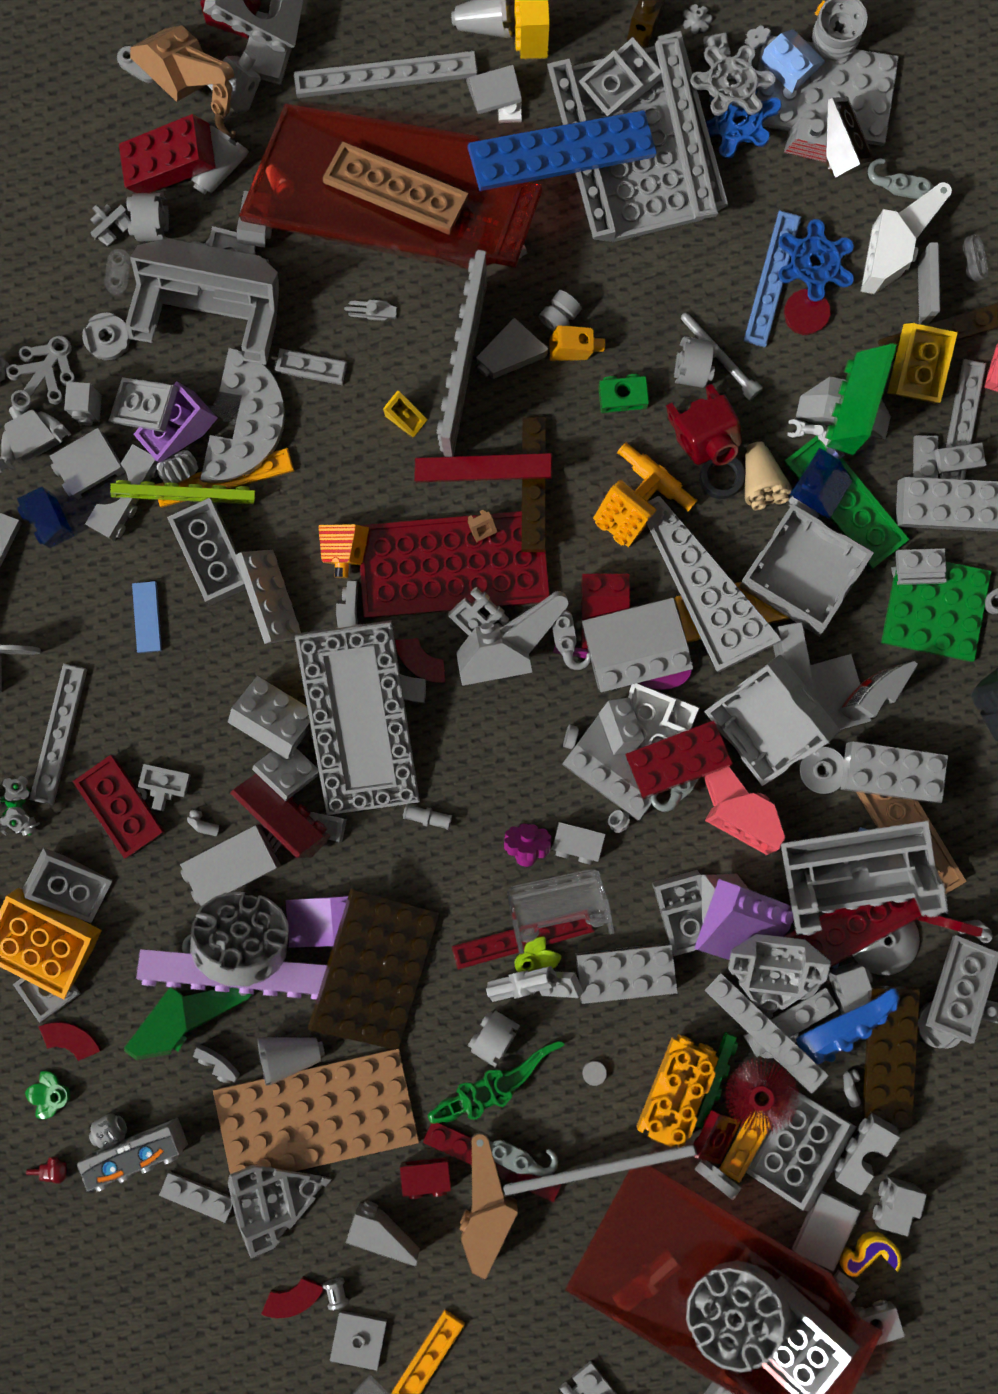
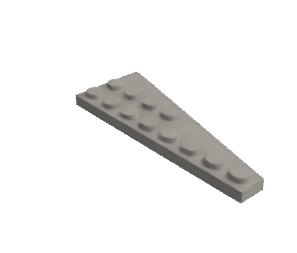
[647,496,782,672]

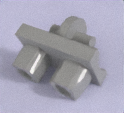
[90,204,130,247]

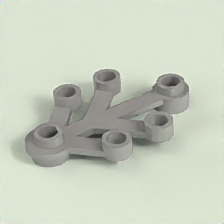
[6,336,75,411]

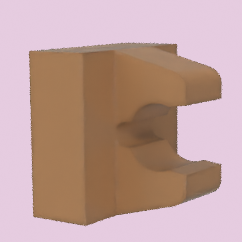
[468,510,497,542]

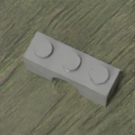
[834,1113,900,1195]

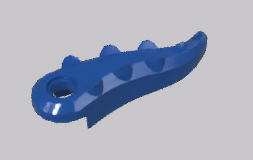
[796,988,899,1065]

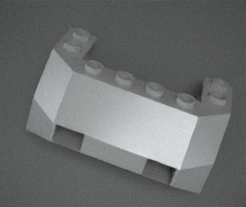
[125,238,279,365]
[781,821,947,935]

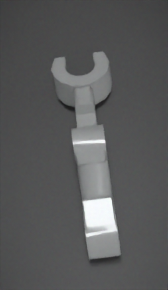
[787,419,845,461]

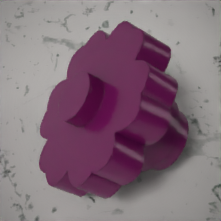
[504,824,551,867]

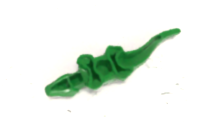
[428,1041,564,1123]

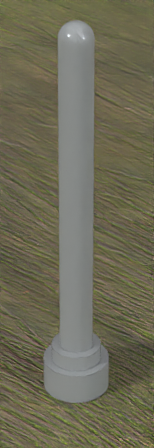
[681,313,763,401]

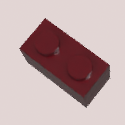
[400,1157,451,1199]

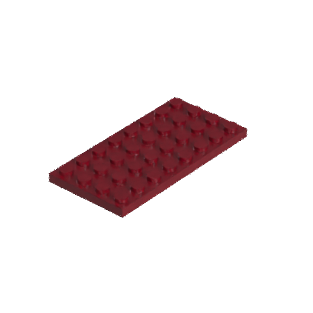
[360,511,549,619]

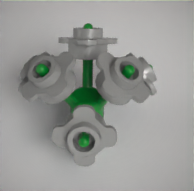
[0,776,40,836]

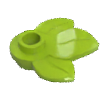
[514,936,561,972]

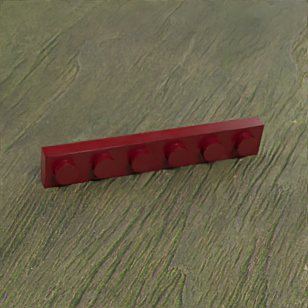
[423,1122,561,1202]

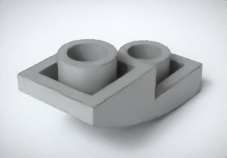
[193,1045,240,1083]

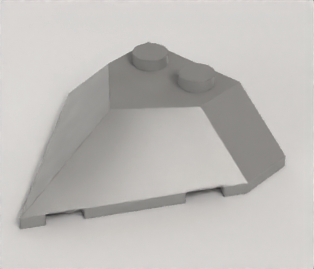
[728,934,830,1019]
[228,1165,331,1258]

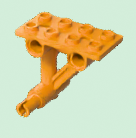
[593,442,698,547]

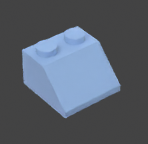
[760,29,825,93]

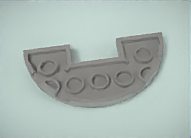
[201,348,285,483]

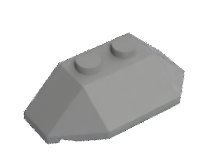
[796,376,891,439]

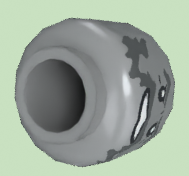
[89,1113,127,1150]

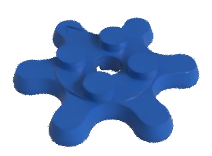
[705,89,782,158]
[778,219,854,302]

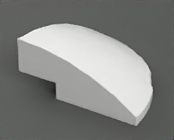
[628,683,700,748]

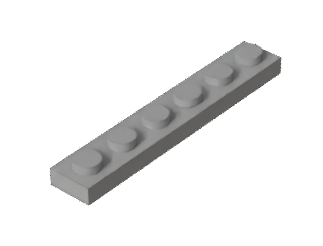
[705,973,829,1094]

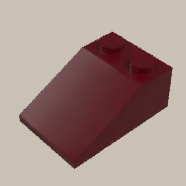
[581,574,630,649]

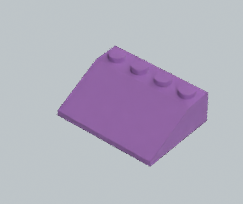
[694,879,794,960]

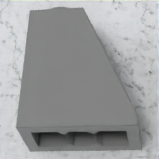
[476,318,548,379]

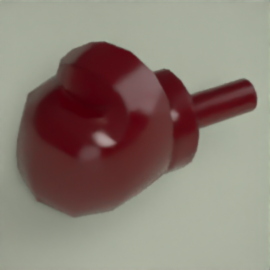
[26,1156,67,1184]

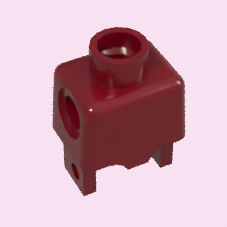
[666,384,742,465]

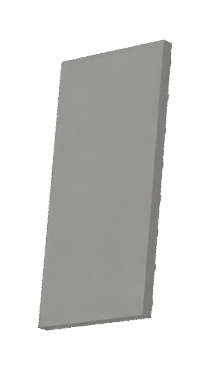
[437,250,487,457]
[295,621,420,815]

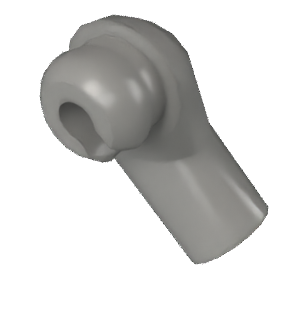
[187,809,219,836]
[958,920,993,943]
[843,1069,861,1107]

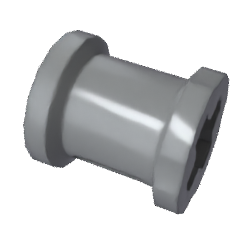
[323,1278,349,1310]

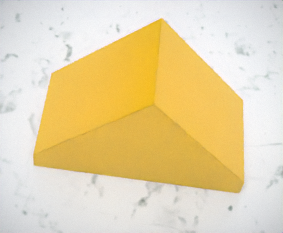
[383,390,427,437]

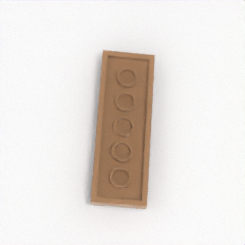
[323,141,468,235]
[856,792,966,894]

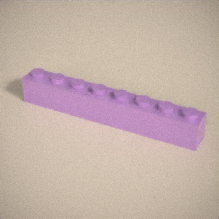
[136,950,327,1000]

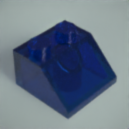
[789,448,852,519]

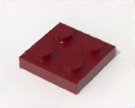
[693,1110,741,1164]

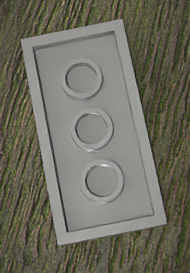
[235,550,301,644]
[926,935,998,1044]

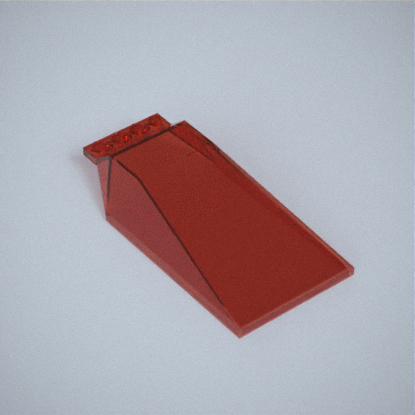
[239,104,542,269]
[565,1165,883,1394]

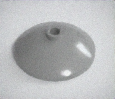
[853,921,920,975]

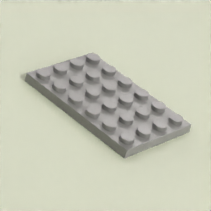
[757,36,898,146]

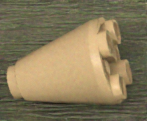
[745,442,792,510]

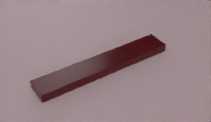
[414,453,553,482]
[452,908,594,969]

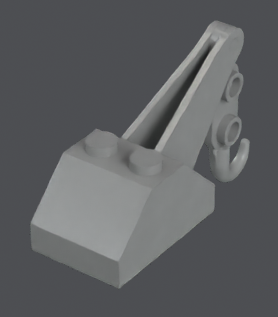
[456,591,591,686]

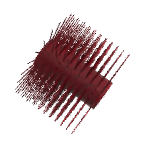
[725,1057,799,1136]

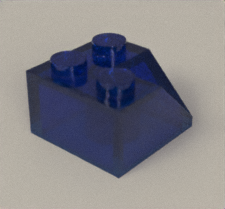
[17,486,74,548]

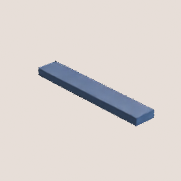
[743,211,801,347]

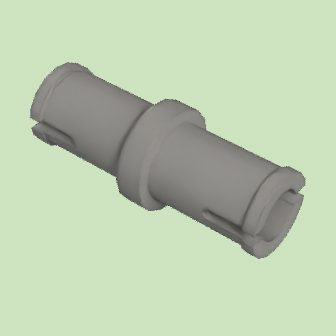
[403,804,452,830]

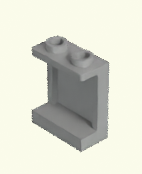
[50,428,126,500]

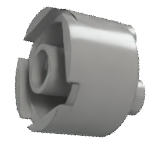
[127,193,169,241]
[674,337,718,388]
[468,1010,520,1067]

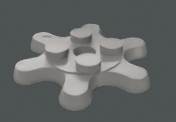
[690,45,776,116]

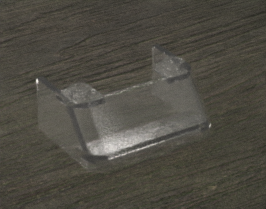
[507,870,614,954]

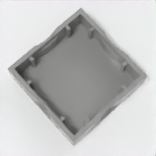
[740,504,873,637]
[704,655,841,786]

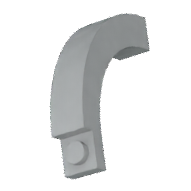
[336,581,426,704]

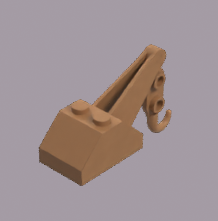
[130,25,236,139]

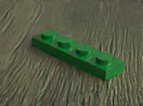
[695,1032,738,1129]

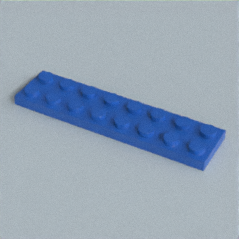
[468,110,657,191]

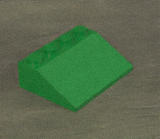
[825,344,897,455]

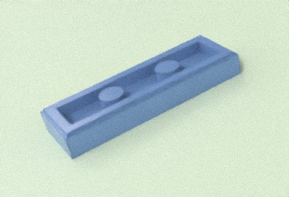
[132,581,162,653]

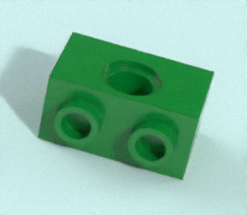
[598,374,649,413]

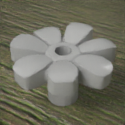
[683,4,712,34]

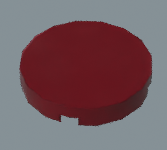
[784,289,830,335]

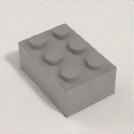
[228,676,311,759]

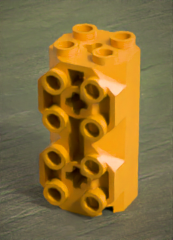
[636,1034,719,1148]

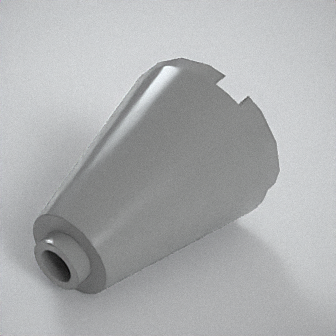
[451,0,515,38]
[192,126,249,194]
[257,1037,324,1086]

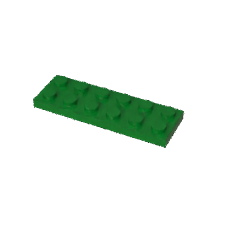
[783,435,909,569]

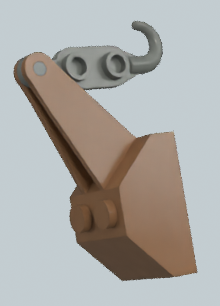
[459,1132,558,1280]

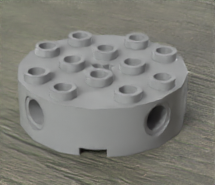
[190,892,288,986]
[687,1261,790,1372]

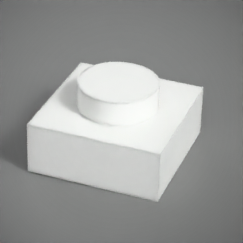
[498,102,522,123]

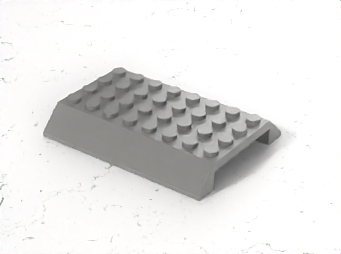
[547,31,728,242]

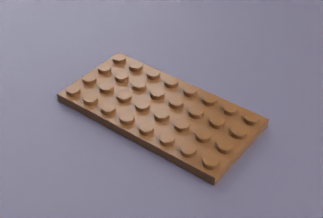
[213,1049,419,1174]

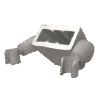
[0,404,71,473]

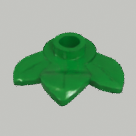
[25,1071,70,1119]

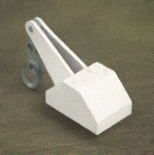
[861,159,952,294]

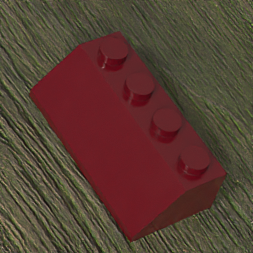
[230,774,331,858]

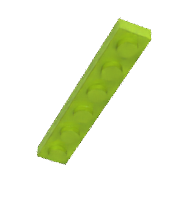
[110,480,255,504]

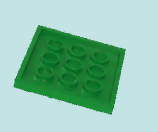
[881,562,991,662]

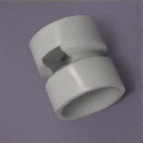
[539,290,582,332]

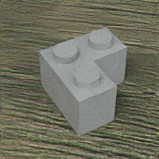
[828,962,873,1015]
[873,1176,926,1236]

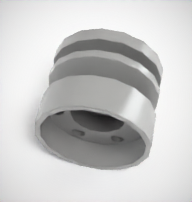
[812,0,868,60]

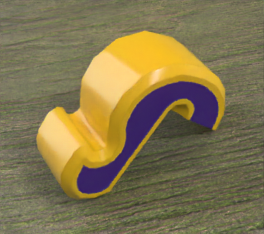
[839,1231,902,1277]

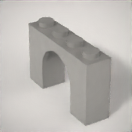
[203,0,303,53]

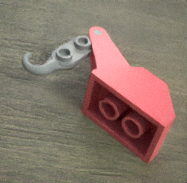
[651,767,785,855]

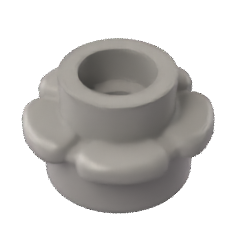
[608,810,630,833]

